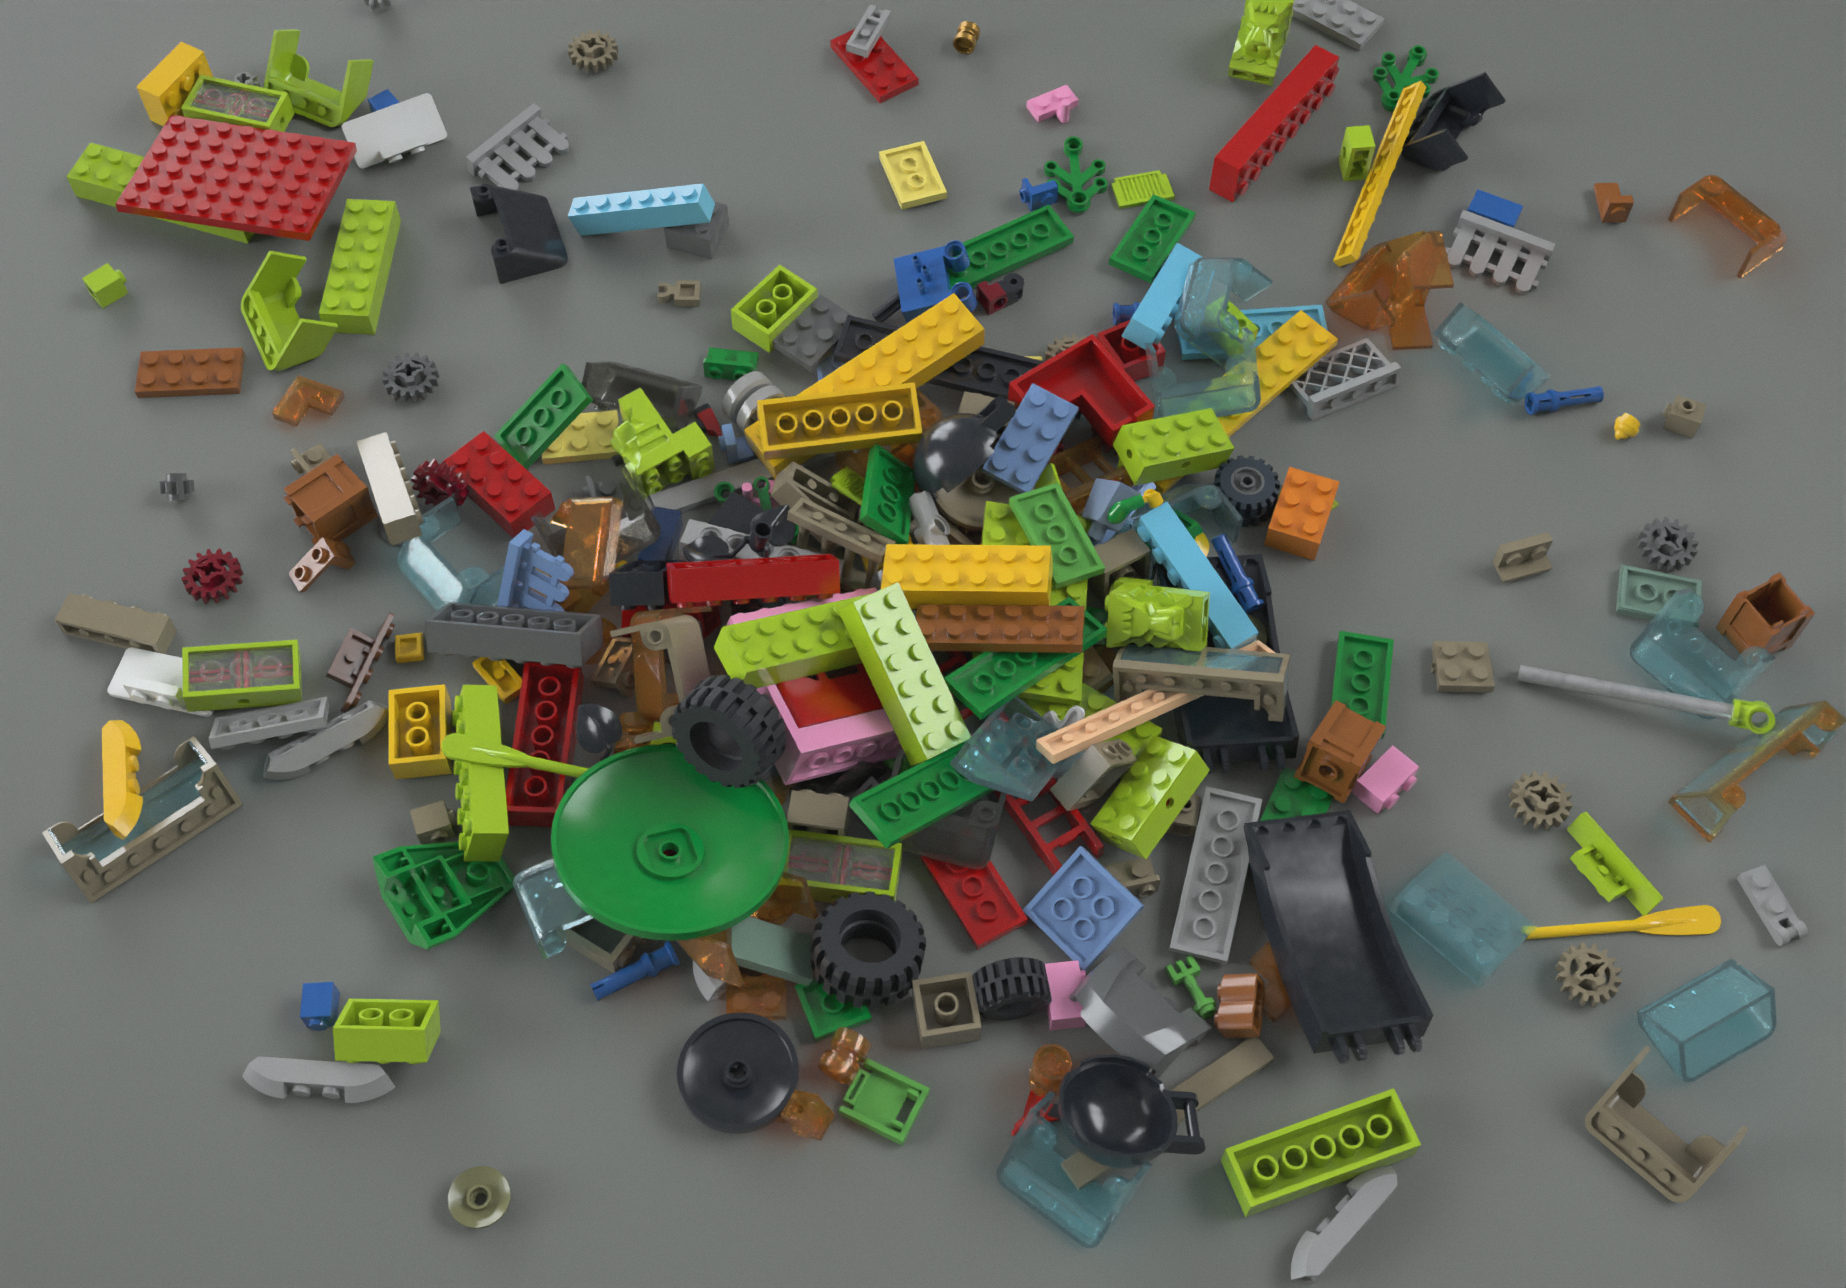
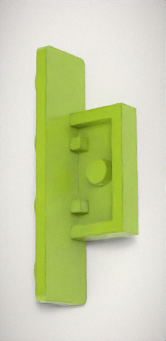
[1567,812,1663,916]

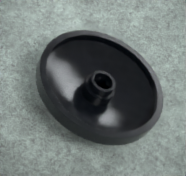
[677,1012,799,1134]

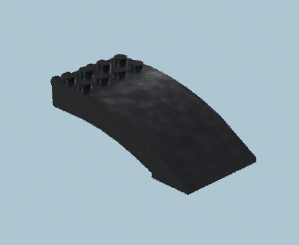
[1156,554,1300,774]
[1243,810,1434,1064]

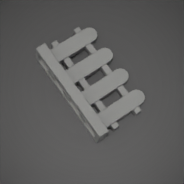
[466,103,569,190]
[1443,210,1555,295]

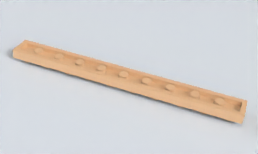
[1036,640,1275,764]

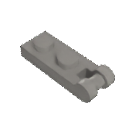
[846,5,893,58]
[1737,865,1808,946]

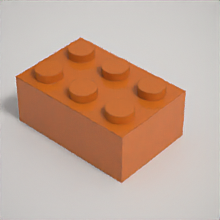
[1264,467,1340,561]

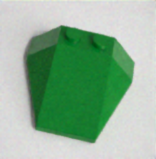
[372,842,518,950]

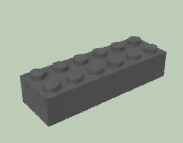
[425,602,603,668]

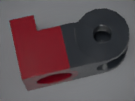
[976,273,1024,315]

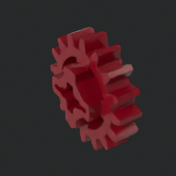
[411,459,469,512]
[182,548,244,604]

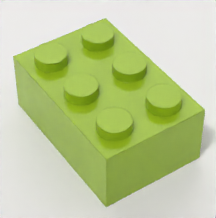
[731,264,818,353]
[333,998,441,1065]

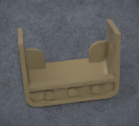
[610,615,711,744]
[1585,1045,1749,1203]

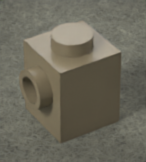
[1662,395,1707,438]
[1166,793,1201,838]
[410,800,458,845]

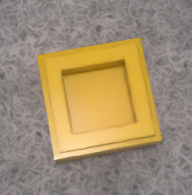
[395,632,425,663]

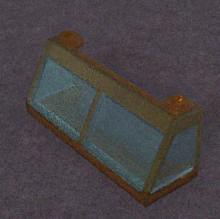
[1668,700,1846,843]

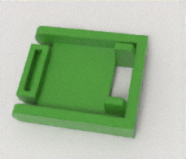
[837,1058,930,1146]

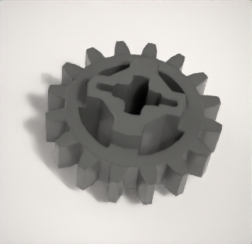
[382,352,439,403]
[1637,517,1699,572]

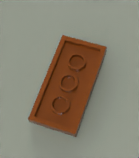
[135,347,245,398]

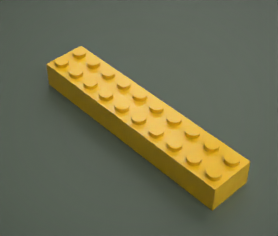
[744,293,985,479]

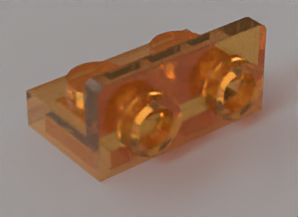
[725,974,787,1020]

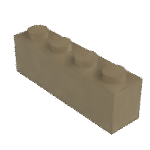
[55,593,177,654]

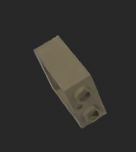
[1050,739,1137,811]
[555,903,647,973]

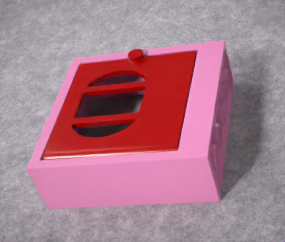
[727,587,906,785]

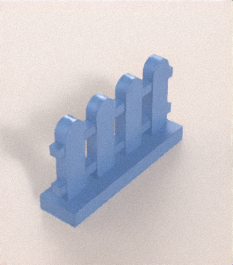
[497,529,574,612]

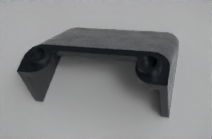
[469,184,568,284]

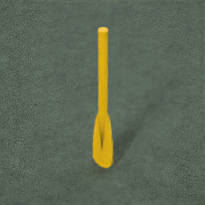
[1520,905,1721,940]

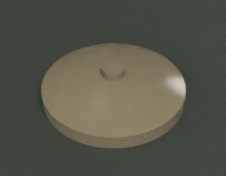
[933,433,1035,531]

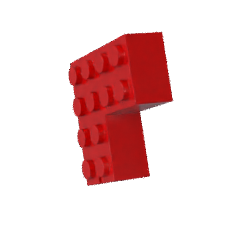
[1008,334,1155,447]

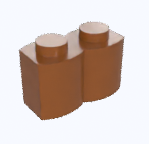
[1214,973,1265,1038]

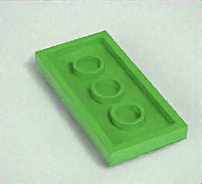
[1009,482,1105,589]

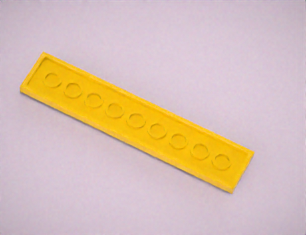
[1153,310,1338,494]

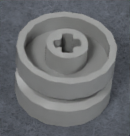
[722,371,786,433]

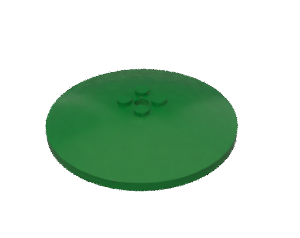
[551,744,789,941]

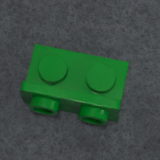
[703,347,759,381]

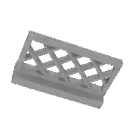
[1289,338,1401,421]

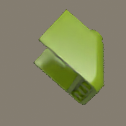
[263,29,374,127]
[241,251,338,371]

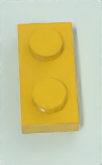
[472,657,522,705]

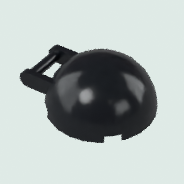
[913,396,1016,500]
[1058,1054,1206,1168]

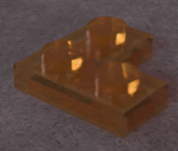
[272,375,345,427]
[1249,941,1292,1023]

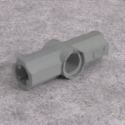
[909,491,950,545]

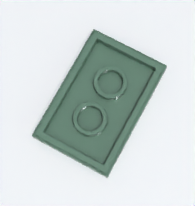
[1616,565,1703,630]
[727,917,813,986]

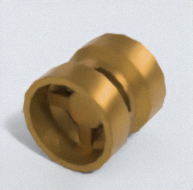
[953,21,980,54]

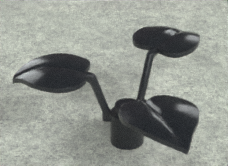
[683,505,799,609]
[576,704,675,761]

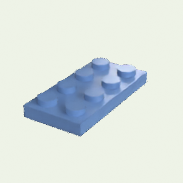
[982,383,1079,493]

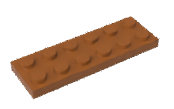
[916,604,1085,653]

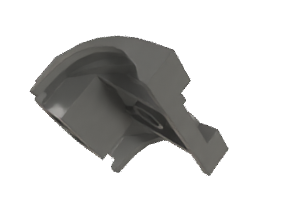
[1069,948,1213,1078]

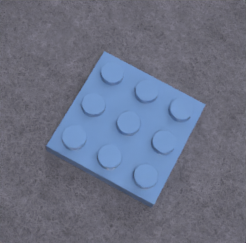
[1022,846,1145,971]

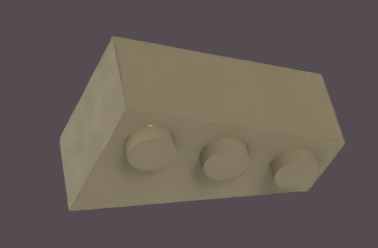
[771,462,858,553]

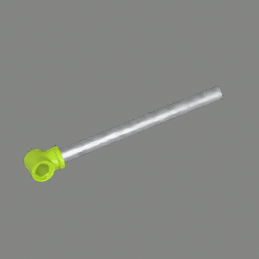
[1518,665,1775,734]

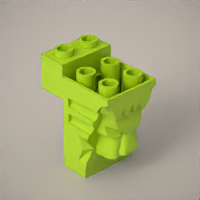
[1228,0,1294,86]
[611,387,715,499]
[1104,577,1210,652]

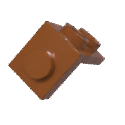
[1593,183,1634,223]
[289,537,356,592]

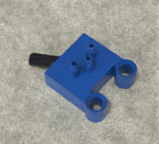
[872,240,977,323]

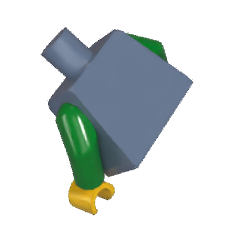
[1082,478,1164,542]

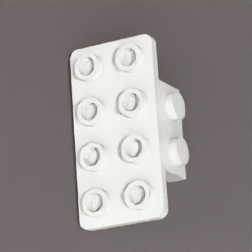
[342,93,447,169]
[107,647,214,717]

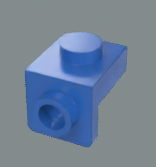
[1019,178,1058,211]

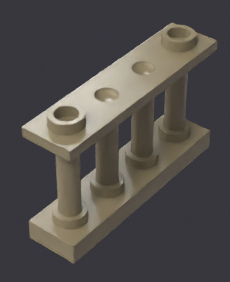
[787,497,895,592]

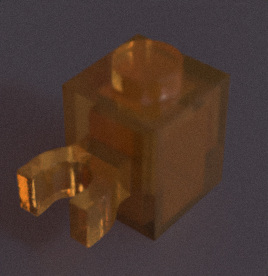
[777,1089,835,1141]

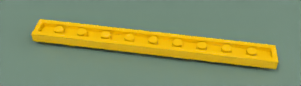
[1333,81,1426,267]

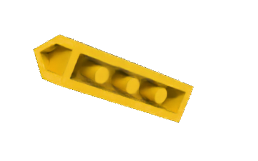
[102,720,143,840]

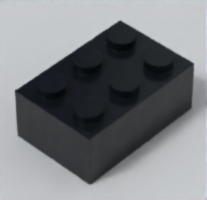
[609,560,683,610]

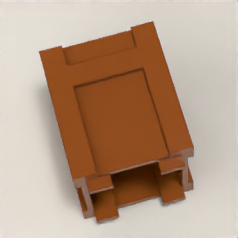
[283,454,378,545]
[1715,572,1815,668]
[1294,700,1386,804]

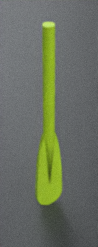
[441,733,589,778]

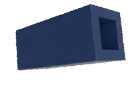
[638,506,683,560]

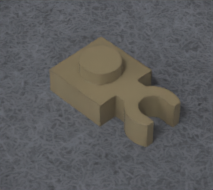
[657,280,701,306]

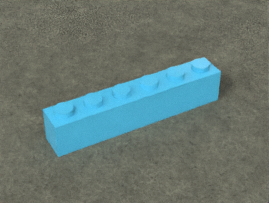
[568,184,715,236]
[1122,243,1202,351]
[1137,501,1259,650]

